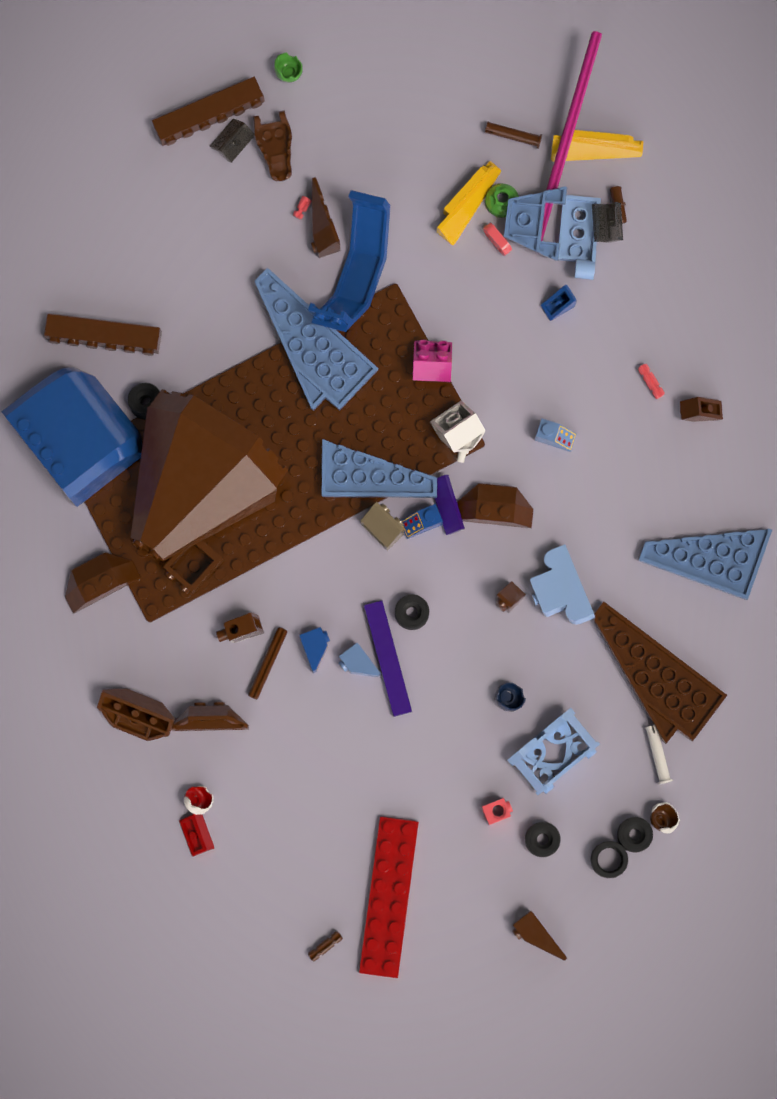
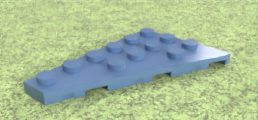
[638,529,772,600]

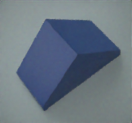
[541,285,577,321]

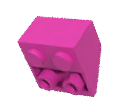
[413,340,452,382]

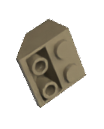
[361,502,404,551]

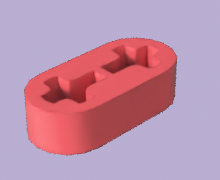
[482,223,512,256]

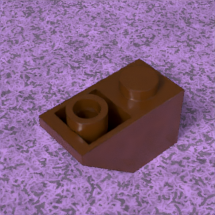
[495,581,526,613]

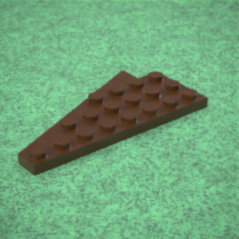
[593,602,727,744]

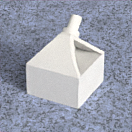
[430,401,485,463]

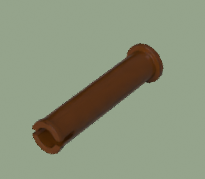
[485,121,543,149]

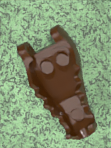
[253,110,292,181]

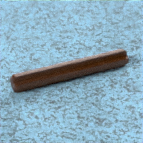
[248,627,287,700]

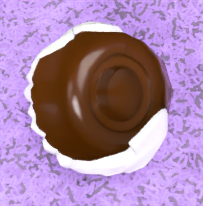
[650,802,680,833]

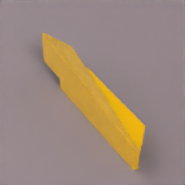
[551,130,643,162]
[437,161,501,245]

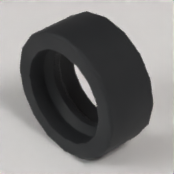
[590,841,628,878]

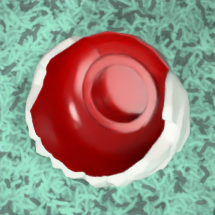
[184,786,214,815]

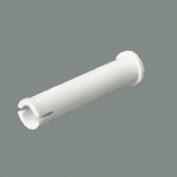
[645,725,673,785]

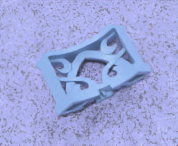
[508,708,600,795]

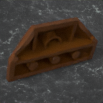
[457,483,534,529]
[65,552,141,614]
[97,688,175,741]
[171,702,249,731]

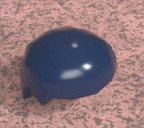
[495,682,526,712]

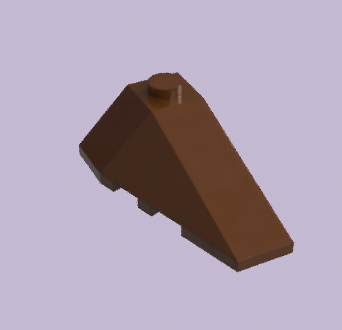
[311,177,341,258]

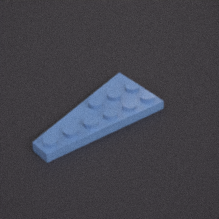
[322,439,437,498]

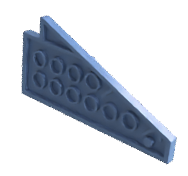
[255,268,378,411]

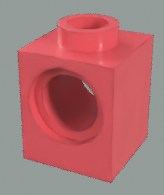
[481,798,513,825]

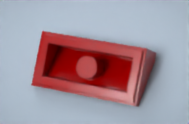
[179,814,214,857]

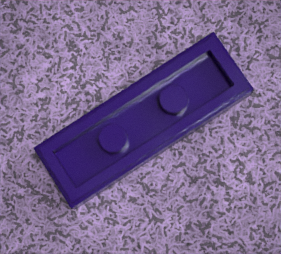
[435,475,465,535]

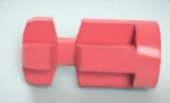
[293,196,312,219]

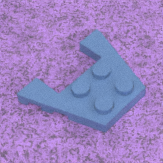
[504,187,567,261]

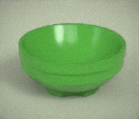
[485,183,519,218]

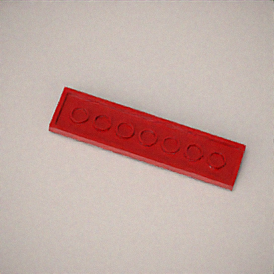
[359,817,419,978]

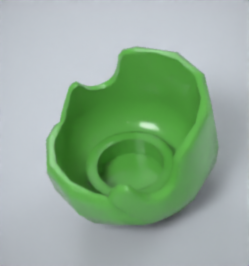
[274,52,303,82]

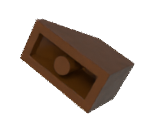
[680,397,723,422]

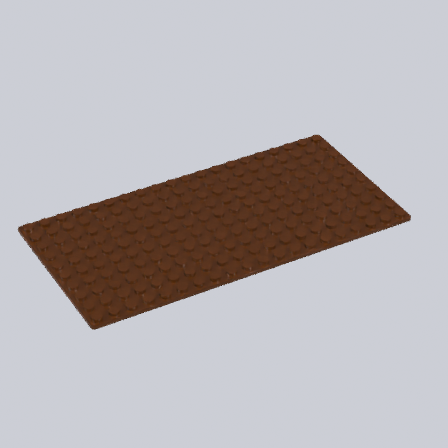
[84,284,485,623]

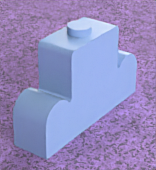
[530,544,595,625]

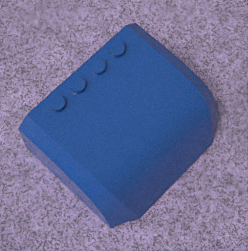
[1,367,143,507]

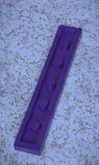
[364,600,412,717]

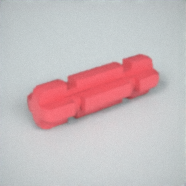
[638,364,665,399]

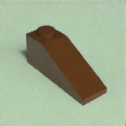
[512,911,567,961]

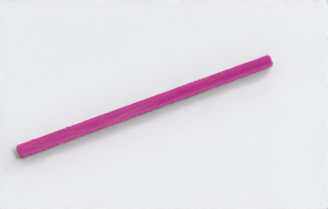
[541,31,602,241]

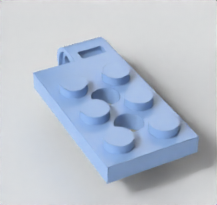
[559,195,601,280]

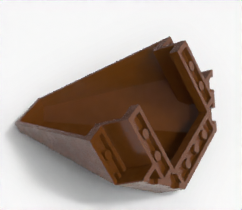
[131,389,289,561]

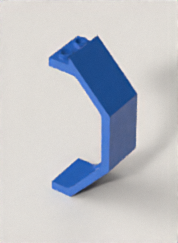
[308,190,390,332]

